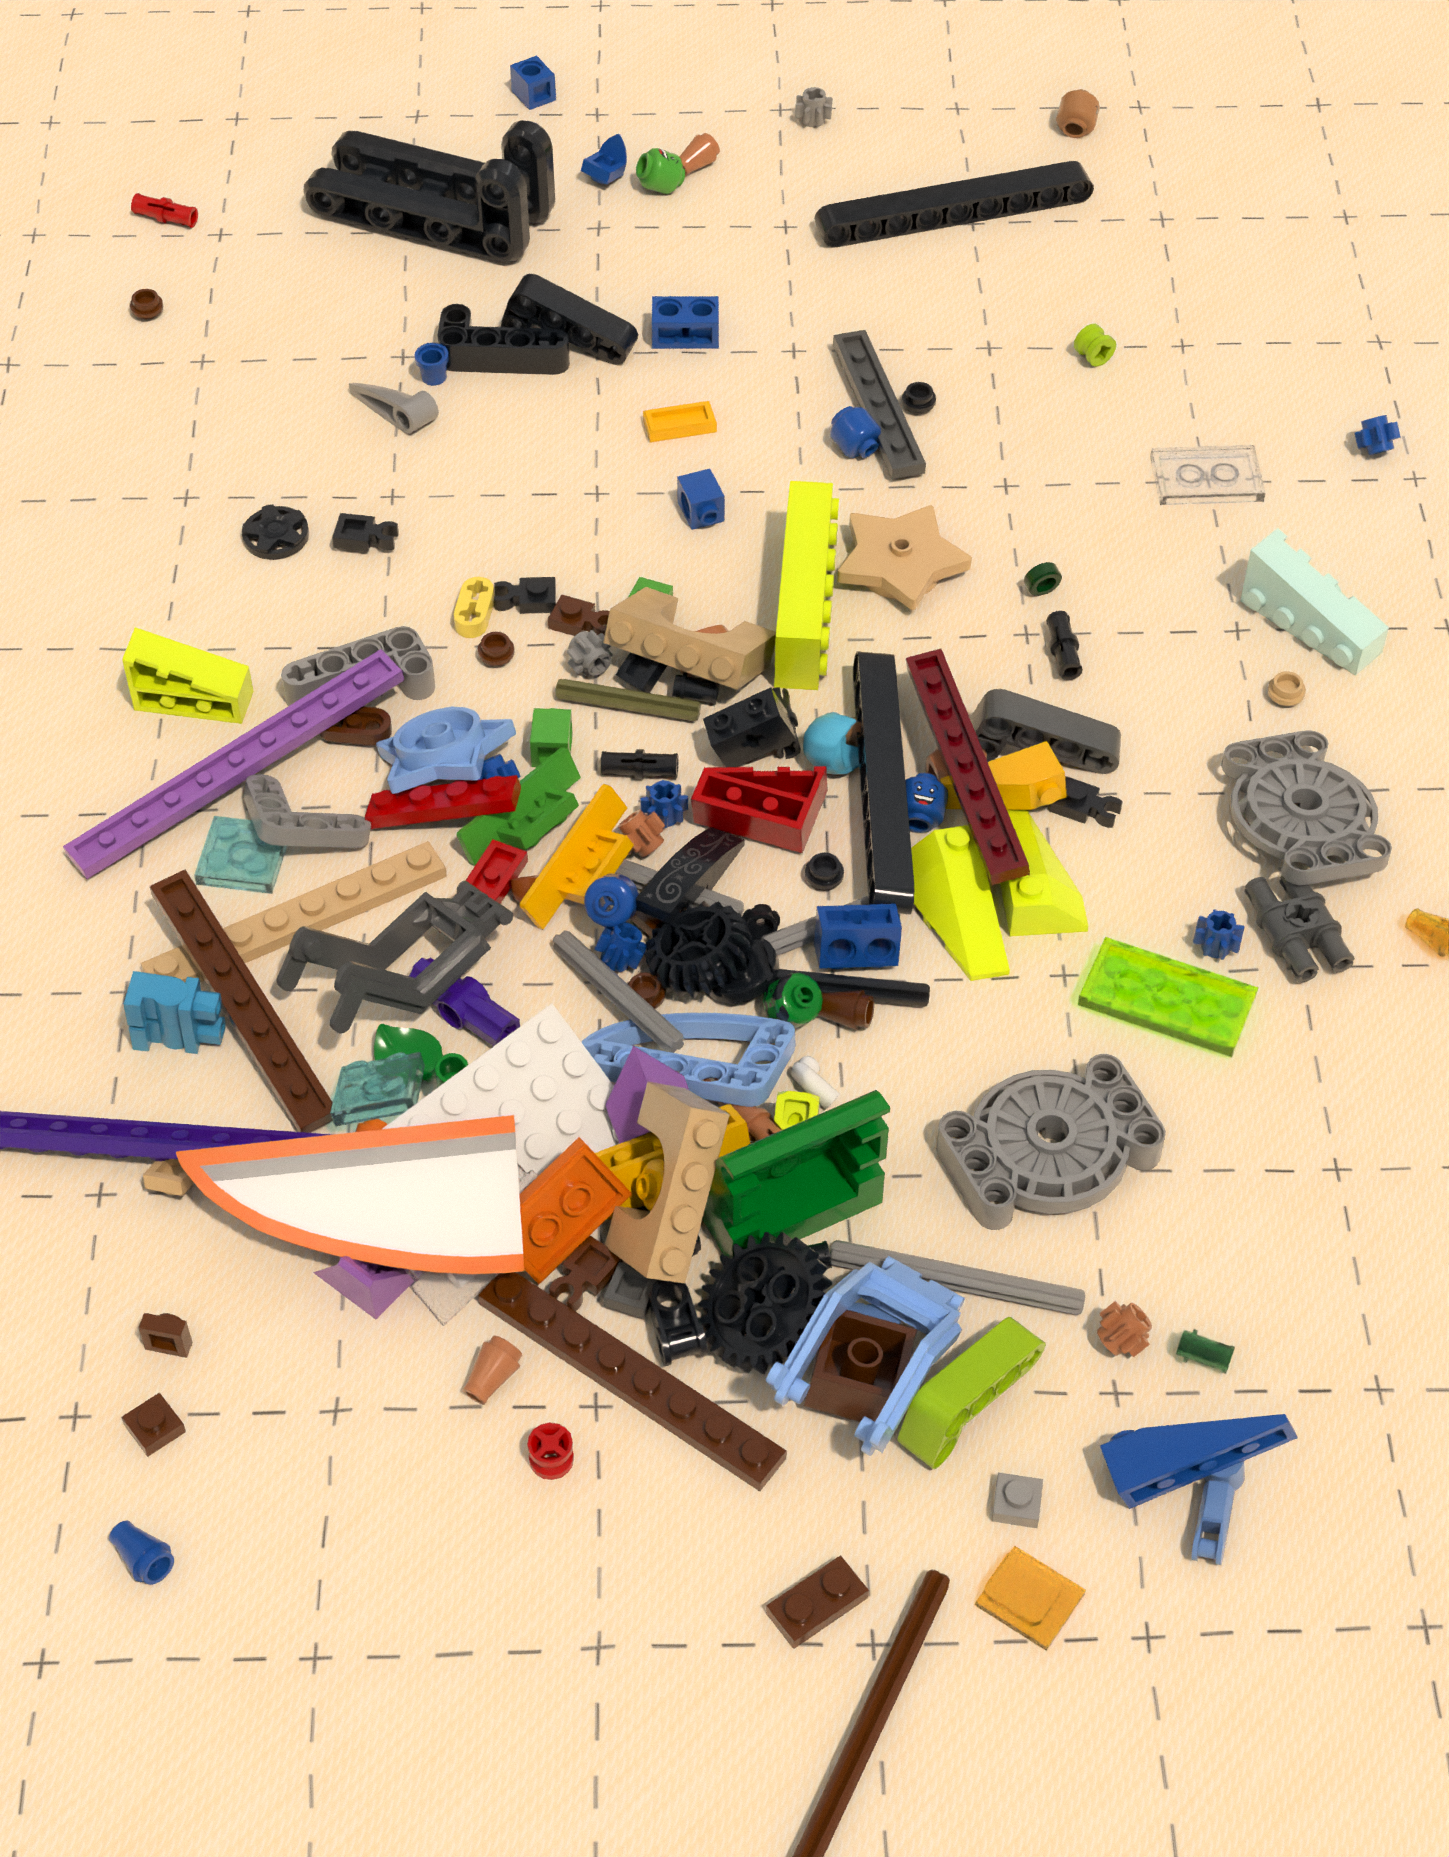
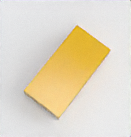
[643,401,717,442]

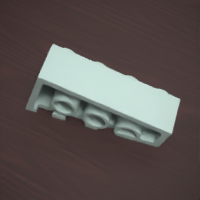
[1240,528,1389,676]

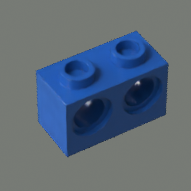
[652,296,719,349]
[814,904,902,969]

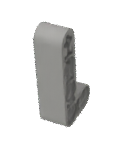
[281,626,435,706]

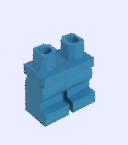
[123,971,226,1054]

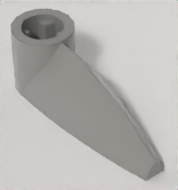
[349,383,439,434]

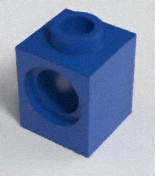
[510,55,556,110]
[677,468,725,530]

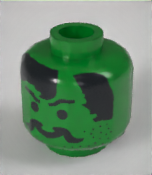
[763,973,823,1029]

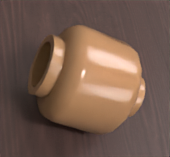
[1056,89,1100,138]

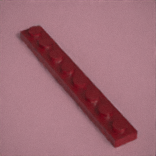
[906,648,1030,885]

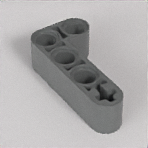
[970,689,1121,774]

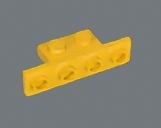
[519,784,634,930]

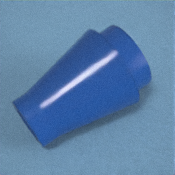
[109,1520,174,1585]

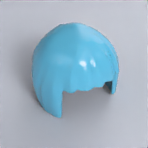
[803,712,859,774]

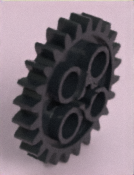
[698,1232,832,1374]

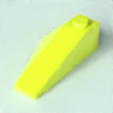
[1000,810,1088,937]
[911,825,1010,981]

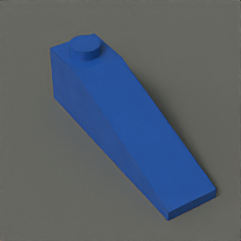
[1100,1414,1298,1509]

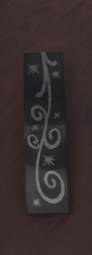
[636,827,745,924]

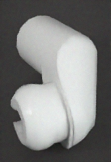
[791,1056,840,1109]

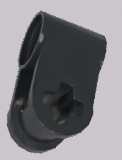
[650,1280,708,1366]

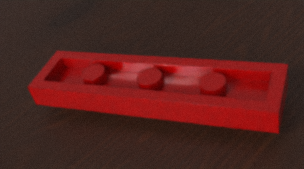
[365,775,521,829]

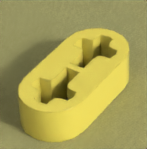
[454,577,494,638]

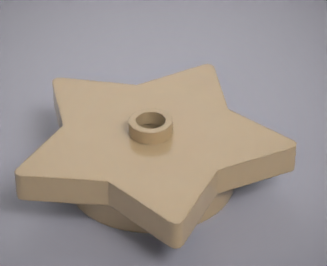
[837,505,972,610]

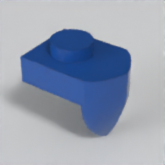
[581,134,627,184]

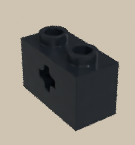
[703,687,796,767]

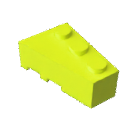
[122,627,254,724]

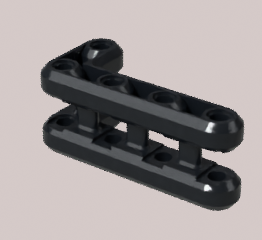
[303,120,555,262]

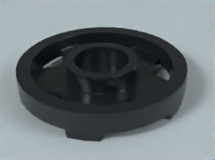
[242,504,309,560]

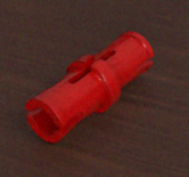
[131,193,198,228]

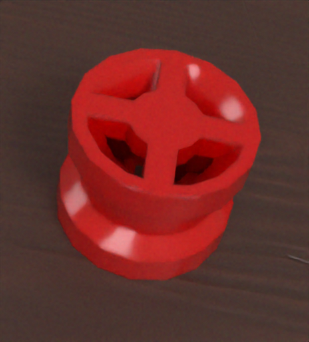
[527,1422,574,1480]

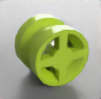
[1074,323,1117,367]

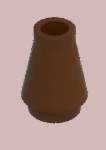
[818,990,874,1030]

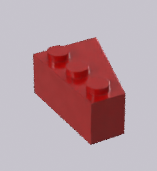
[691,766,828,853]

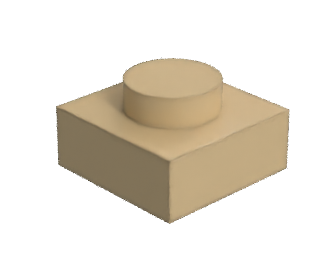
[143,1159,194,1196]

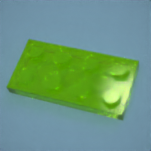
[1078,937,1259,1057]

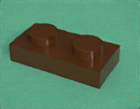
[766,1555,869,1649]

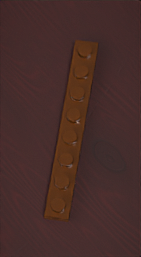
[150,869,338,1133]
[478,1272,787,1492]

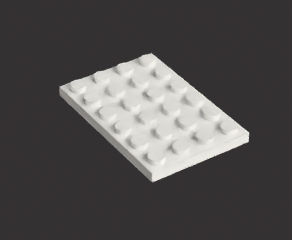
[383,1003,619,1289]

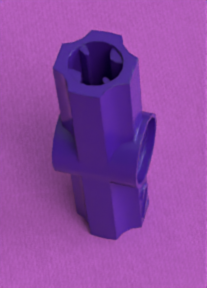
[409,957,520,1046]

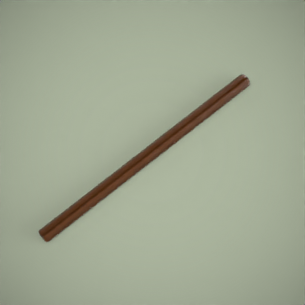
[792,1569,950,1857]

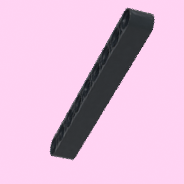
[814,161,1094,248]
[853,651,915,915]

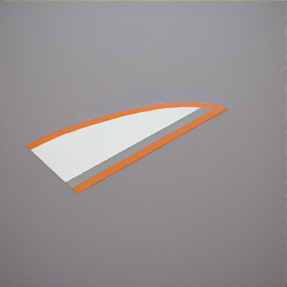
[176,1115,524,1274]

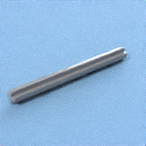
[830,1240,1085,1315]

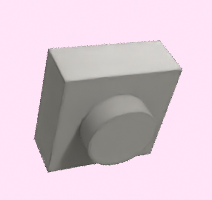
[992,1472,1043,1528]

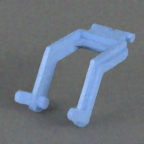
[766,1256,965,1456]

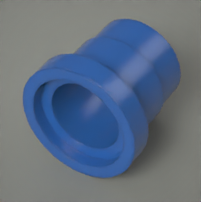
[414,343,449,386]

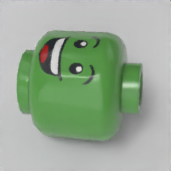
[636,148,685,194]

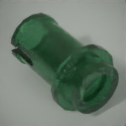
[1176,1329,1235,1373]

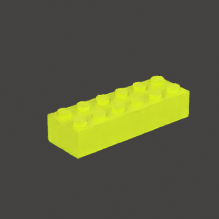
[774,481,839,690]

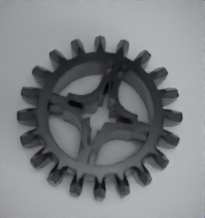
[645,900,753,999]

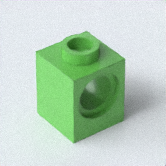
[530,708,573,767]

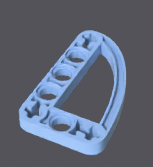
[582,1013,796,1107]

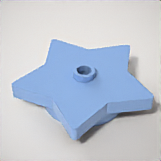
[376,706,516,794]

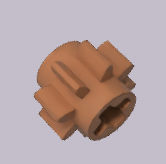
[618,809,665,858]
[1097,1301,1152,1357]

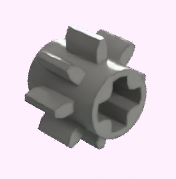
[795,87,833,127]
[567,630,613,677]

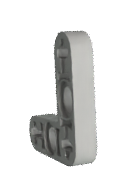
[243,774,371,848]

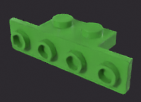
[457,747,581,866]

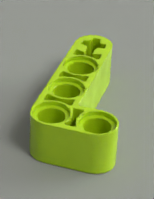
[897,1317,1046,1469]

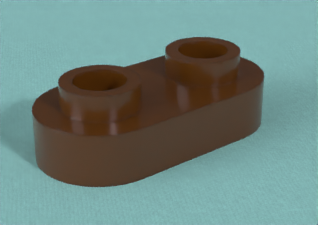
[319,706,392,745]

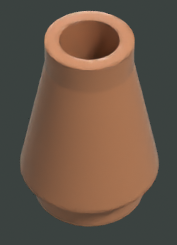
[679,133,720,177]
[462,1335,522,1405]

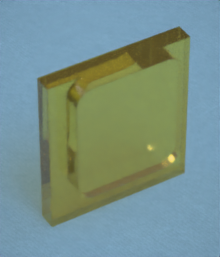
[975,1546,1086,1651]

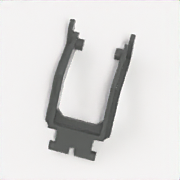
[276,881,513,1034]

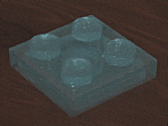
[194,816,287,894]
[330,1052,425,1127]

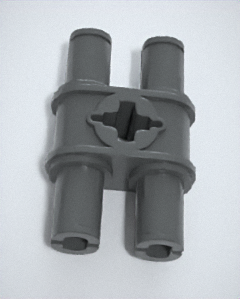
[1244,867,1355,983]

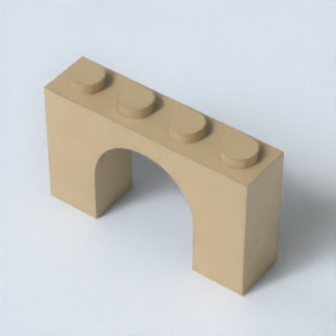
[603,587,776,690]
[605,1082,730,1283]

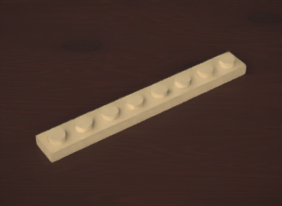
[141,841,447,983]

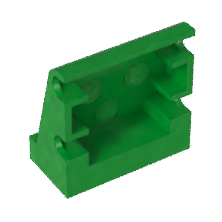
[702,1090,891,1259]

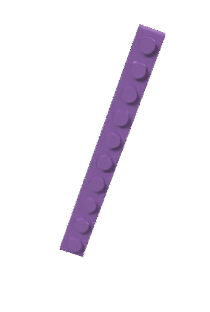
[63,649,404,879]

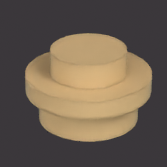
[1268,671,1306,706]

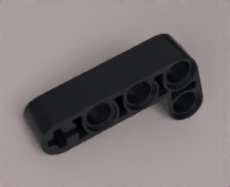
[501,274,638,365]
[437,304,570,375]

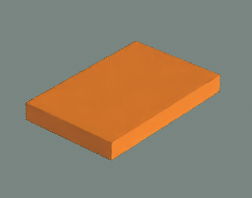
[519,1137,632,1284]

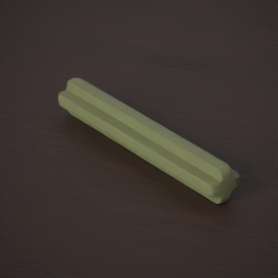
[555,679,701,721]

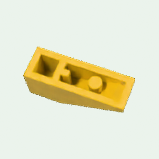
[940,741,1067,810]

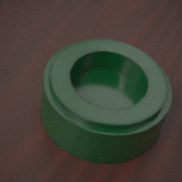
[1024,562,1062,596]

